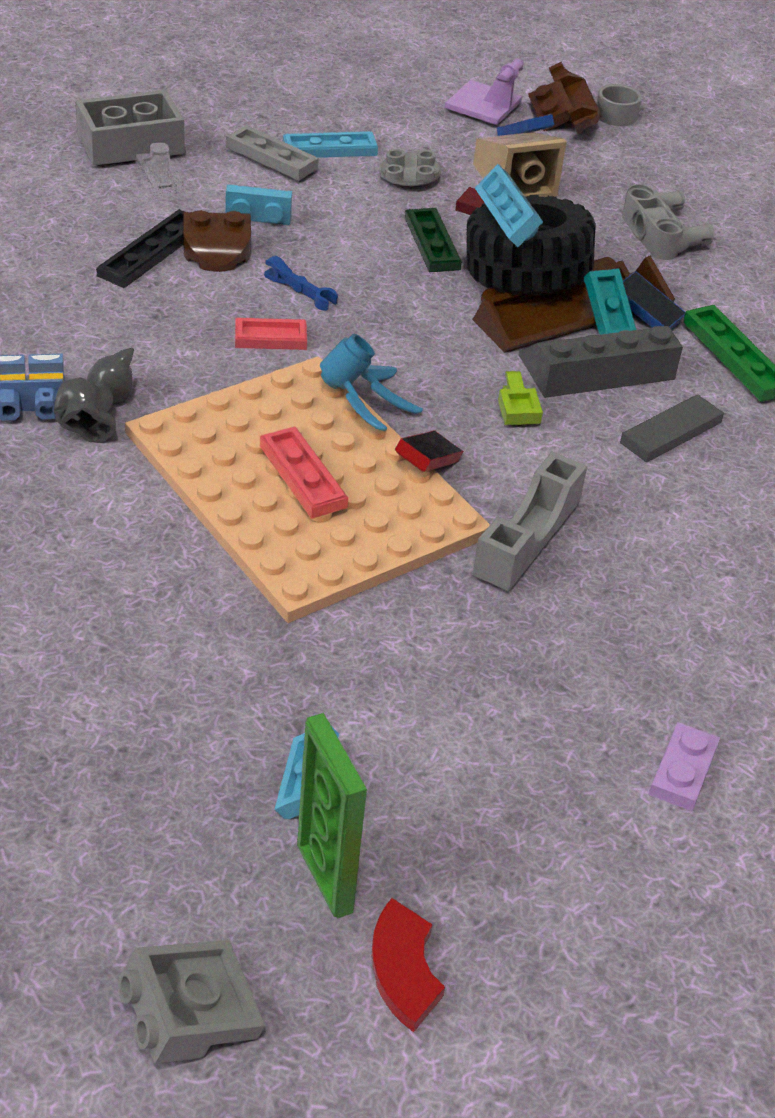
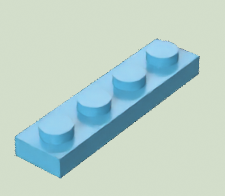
[475,164,543,247]

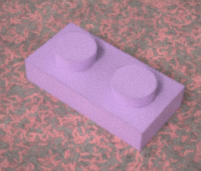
[649,722,720,811]

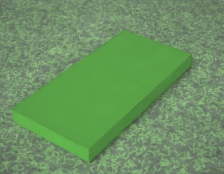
[297,713,367,919]

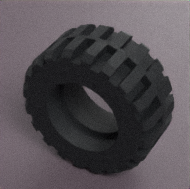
[467,195,596,296]

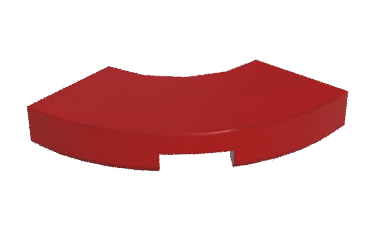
[371,898,445,1032]

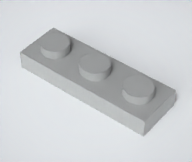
[226,125,319,181]

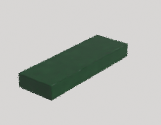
[405,208,462,273]

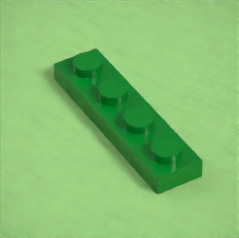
[683,305,775,402]

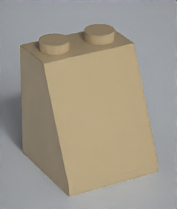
[473,132,567,197]

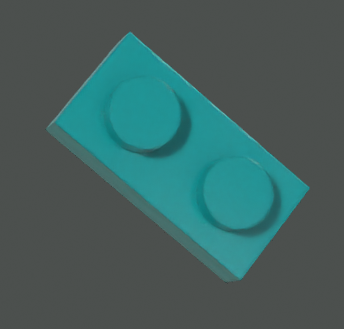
[584,269,636,335]

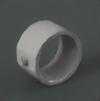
[595,84,645,126]

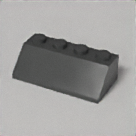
[519,326,683,398]

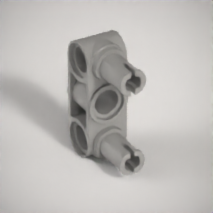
[622,184,714,260]

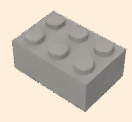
[75,90,185,166]

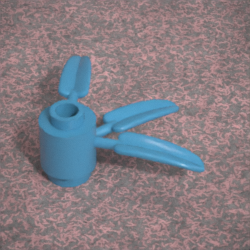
[320,334,423,431]

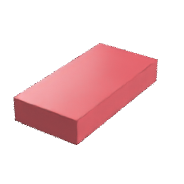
[235,318,307,350]

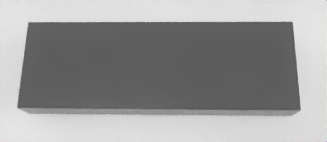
[620,394,724,463]

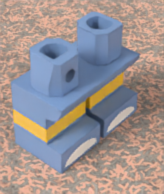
[0,353,65,421]

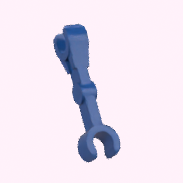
[264,256,338,311]

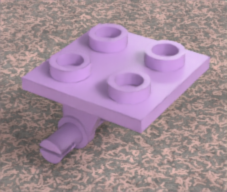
[445,59,524,125]

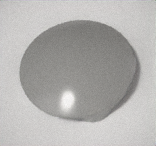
[379,149,441,186]

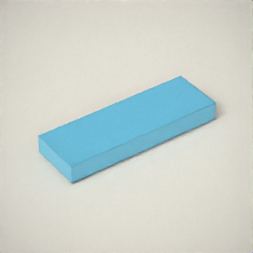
[283,131,378,158]

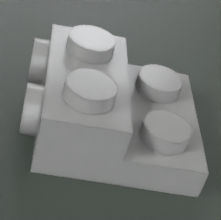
[118,940,266,1064]

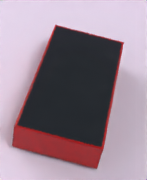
[394,430,464,472]

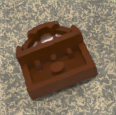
[183,210,251,272]

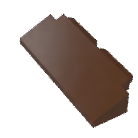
[472,256,676,353]

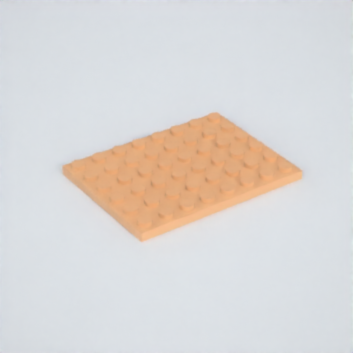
[125,356,490,623]

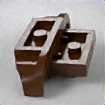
[528,62,602,135]

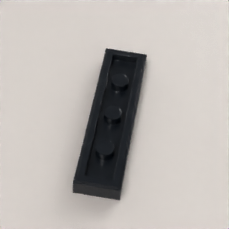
[96,209,185,288]

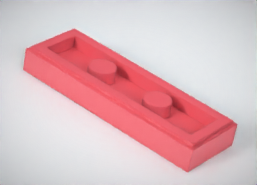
[260,426,348,519]

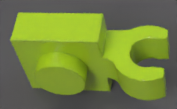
[498,371,543,425]

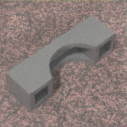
[473,451,587,592]

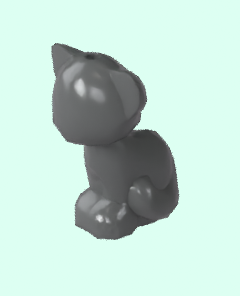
[54,348,134,443]

